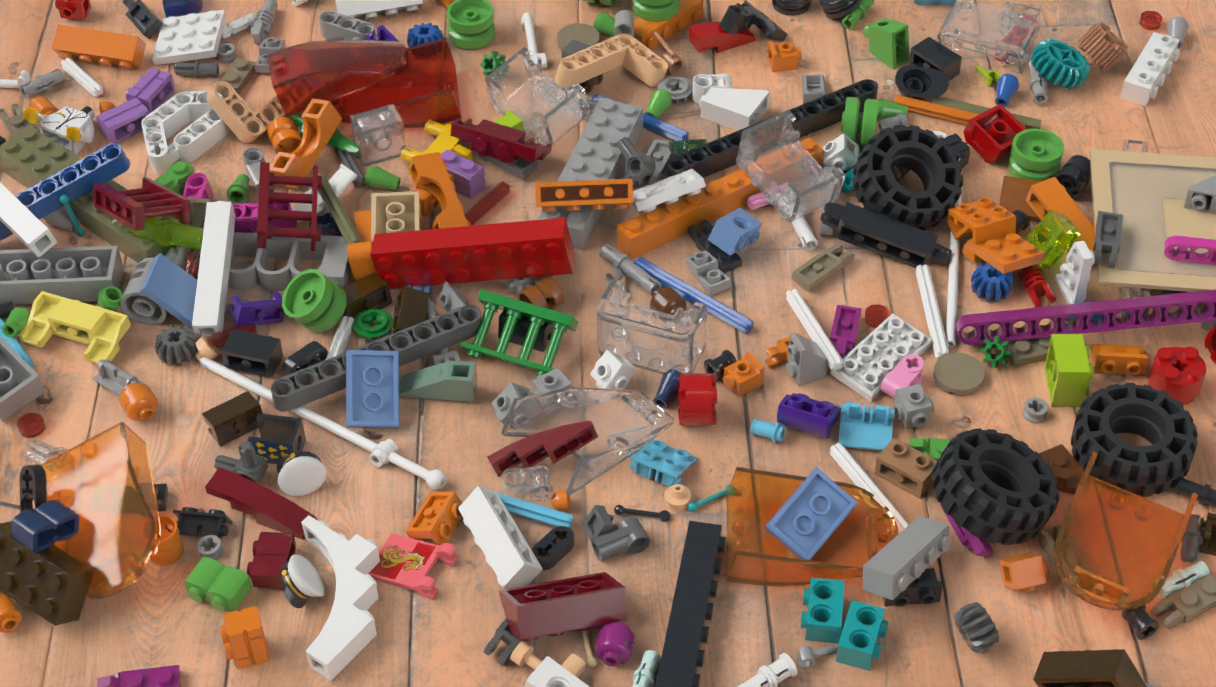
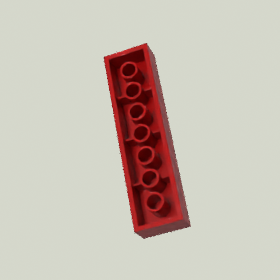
[370,217,575,289]

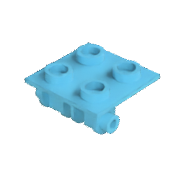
[838,401,895,451]
[629,439,698,487]

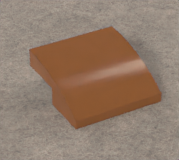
[999,176,1042,222]

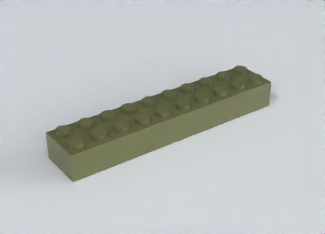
[0,126,185,263]

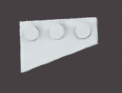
[1054,241,1095,304]

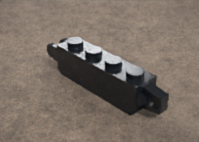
[820,202,952,268]

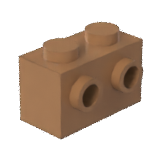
[875,438,937,499]

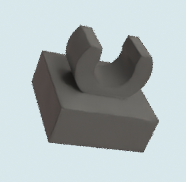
[582,505,617,541]

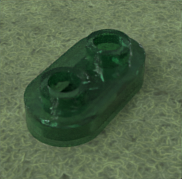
[669,139,707,156]

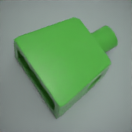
[863,18,909,69]

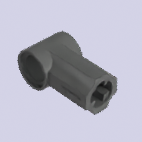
[591,517,650,562]

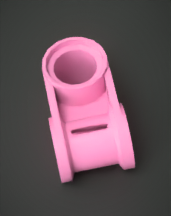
[880,354,924,398]

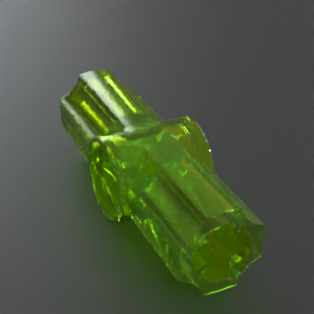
[130,218,204,250]

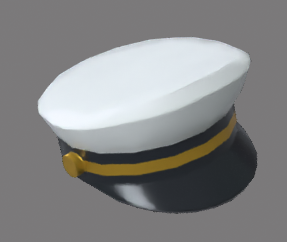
[276,451,326,497]
[281,554,324,608]

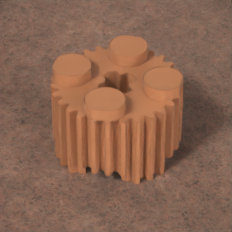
[1076,21,1129,73]

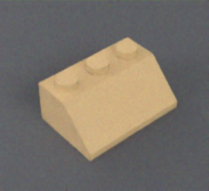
[371,191,421,241]

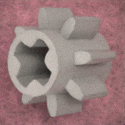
[507,277,537,298]

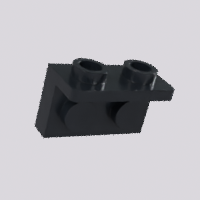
[882,568,943,607]

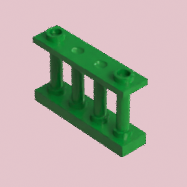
[460,289,579,377]

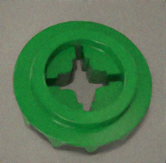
[353,308,393,340]

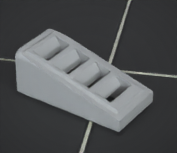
[802,74,826,104]

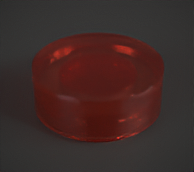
[1139,11,1162,30]
[864,304,890,328]
[17,413,45,438]

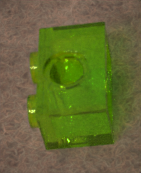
[1025,210,1081,269]

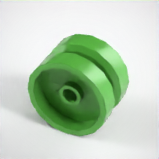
[446,0,495,49]
[633,0,680,22]
[841,97,879,149]
[1008,128,1064,181]
[282,269,347,333]

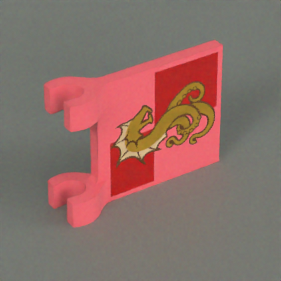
[368,533,458,600]

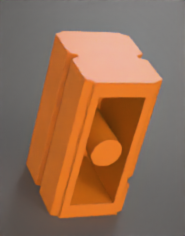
[220,606,270,669]

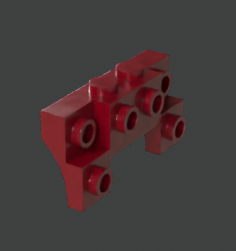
[450,118,552,163]

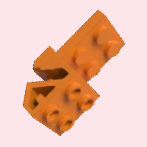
[948,197,1045,274]

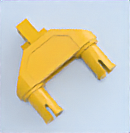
[400,120,473,162]

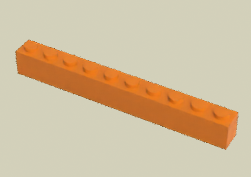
[617,137,824,260]

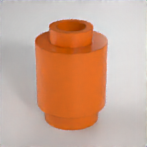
[29,96,59,115]
[0,591,22,633]

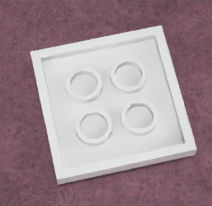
[152,10,227,65]
[632,169,706,213]

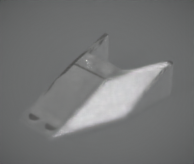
[501,387,675,496]

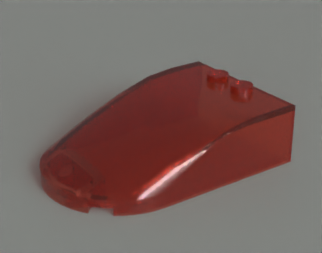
[321,38,462,128]
[267,39,409,118]

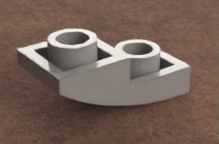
[254,37,285,74]
[685,250,732,295]

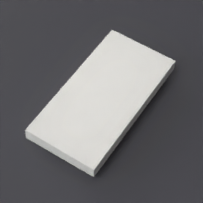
[831,313,933,402]

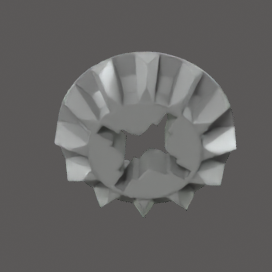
[658,76,693,103]

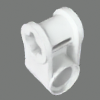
[692,74,733,104]

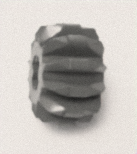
[154,325,198,367]
[954,602,999,653]

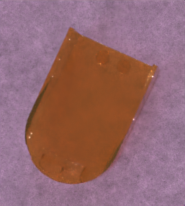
[40,421,161,599]
[1053,452,1198,611]
[727,467,898,587]

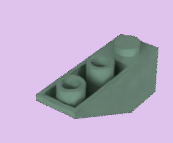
[399,361,478,402]

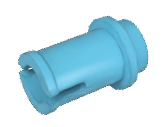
[750,418,786,443]

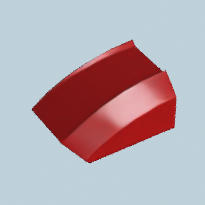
[963,104,1026,162]

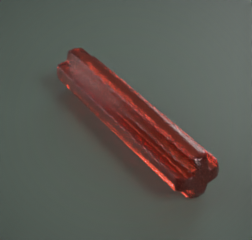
[464,181,510,226]

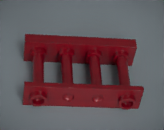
[256,162,322,251]
[93,177,192,231]

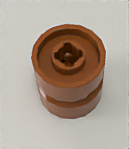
[518,276,565,310]

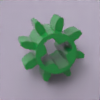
[480,51,509,79]
[979,336,1013,368]

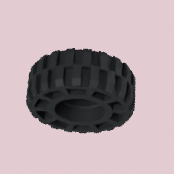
[852,125,963,231]
[1071,383,1198,497]
[932,428,1059,545]

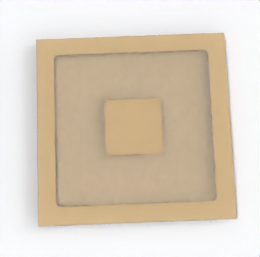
[1089,149,1216,292]

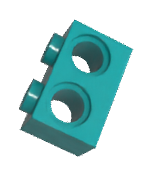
[801,578,845,644]
[836,600,888,671]

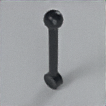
[614,505,670,522]

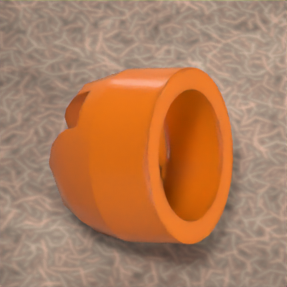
[99,101,116,114]
[551,489,571,511]

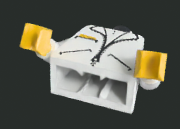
[23,106,95,155]

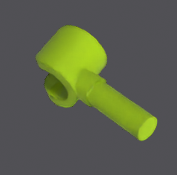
[975,65,1000,86]

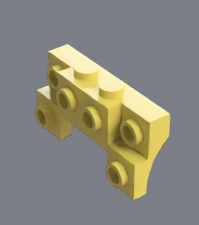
[18,291,131,364]

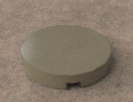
[557,23,600,51]
[933,352,985,396]

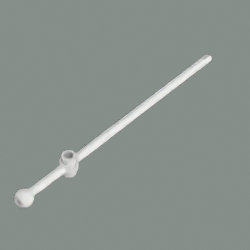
[200,357,447,490]

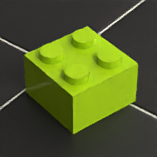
[1044,334,1094,407]

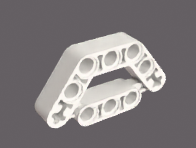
[141,91,238,174]

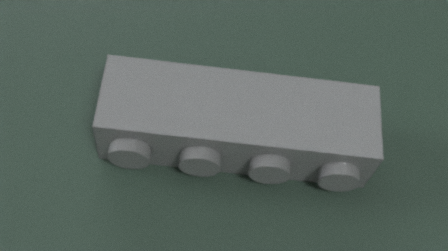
[863,516,951,600]

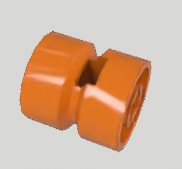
[267,117,302,154]
[141,514,184,566]

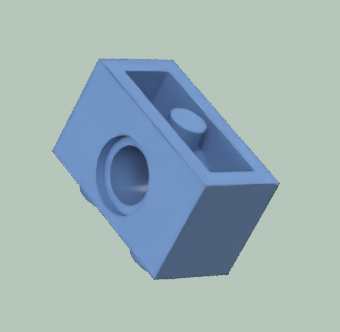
[708,208,762,256]

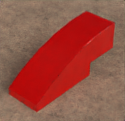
[689,22,756,53]

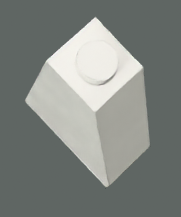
[699,87,769,131]

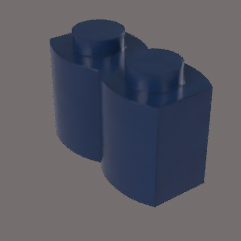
[11,500,80,552]

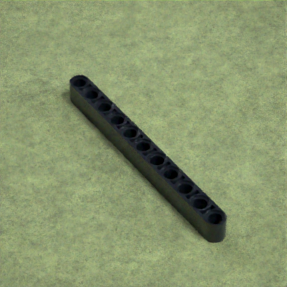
[667,79,878,178]

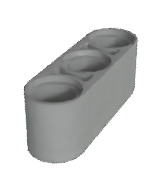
[319,11,376,51]

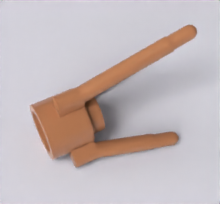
[654,31,684,74]

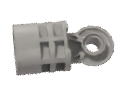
[120,243,193,325]

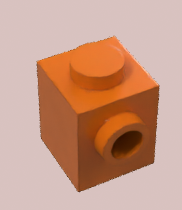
[999,552,1047,592]

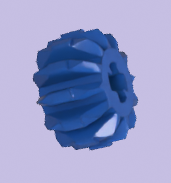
[407,22,444,57]
[971,262,1013,302]

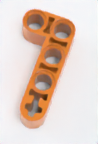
[347,209,377,282]

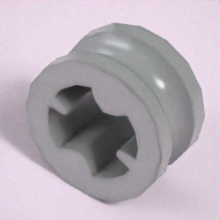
[217,43,237,63]
[1023,397,1048,423]
[197,535,224,560]

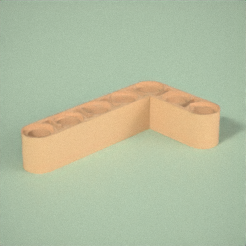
[554,34,668,88]
[206,69,324,143]

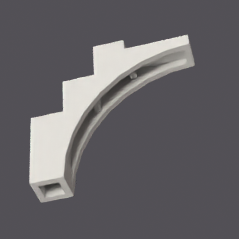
[301,516,380,681]

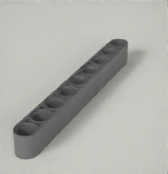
[271,305,481,412]

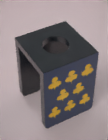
[248,413,306,464]

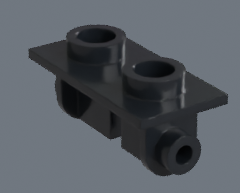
[173,507,233,539]

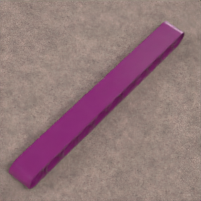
[956,290,1216,345]

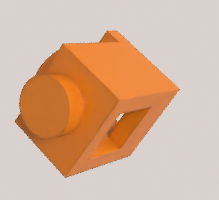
[767,41,802,72]
[723,352,764,397]

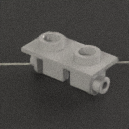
[438,282,469,312]
[93,359,143,396]

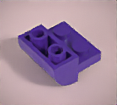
[777,393,841,439]

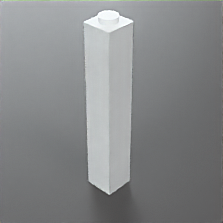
[0,183,58,258]
[192,201,236,339]

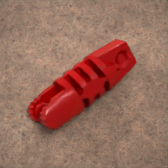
[1018,265,1056,308]

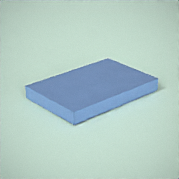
[140,253,197,330]
[346,350,399,429]
[764,467,858,564]

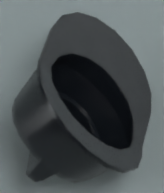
[895,65,949,100]

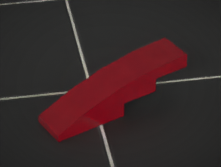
[487,420,598,477]
[205,468,317,540]

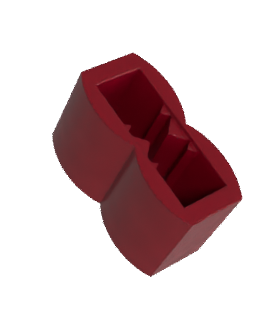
[247,532,296,589]

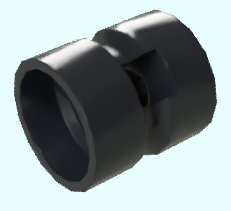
[1055,155,1091,198]

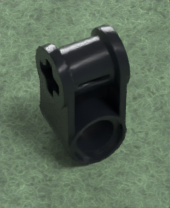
[719,3,756,34]

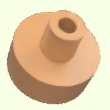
[195,335,221,361]
[664,484,691,512]

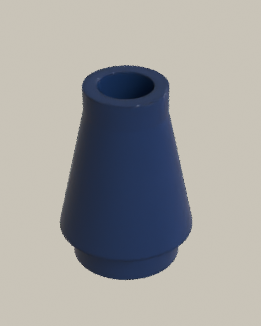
[653,369,682,408]

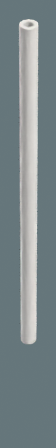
[946,193,962,348]

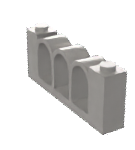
[198,232,352,292]

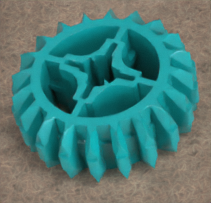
[1030,38,1091,89]

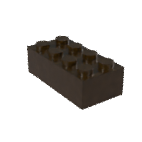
[0,521,94,626]

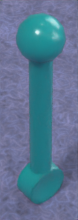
[60,194,85,237]
[687,484,737,512]

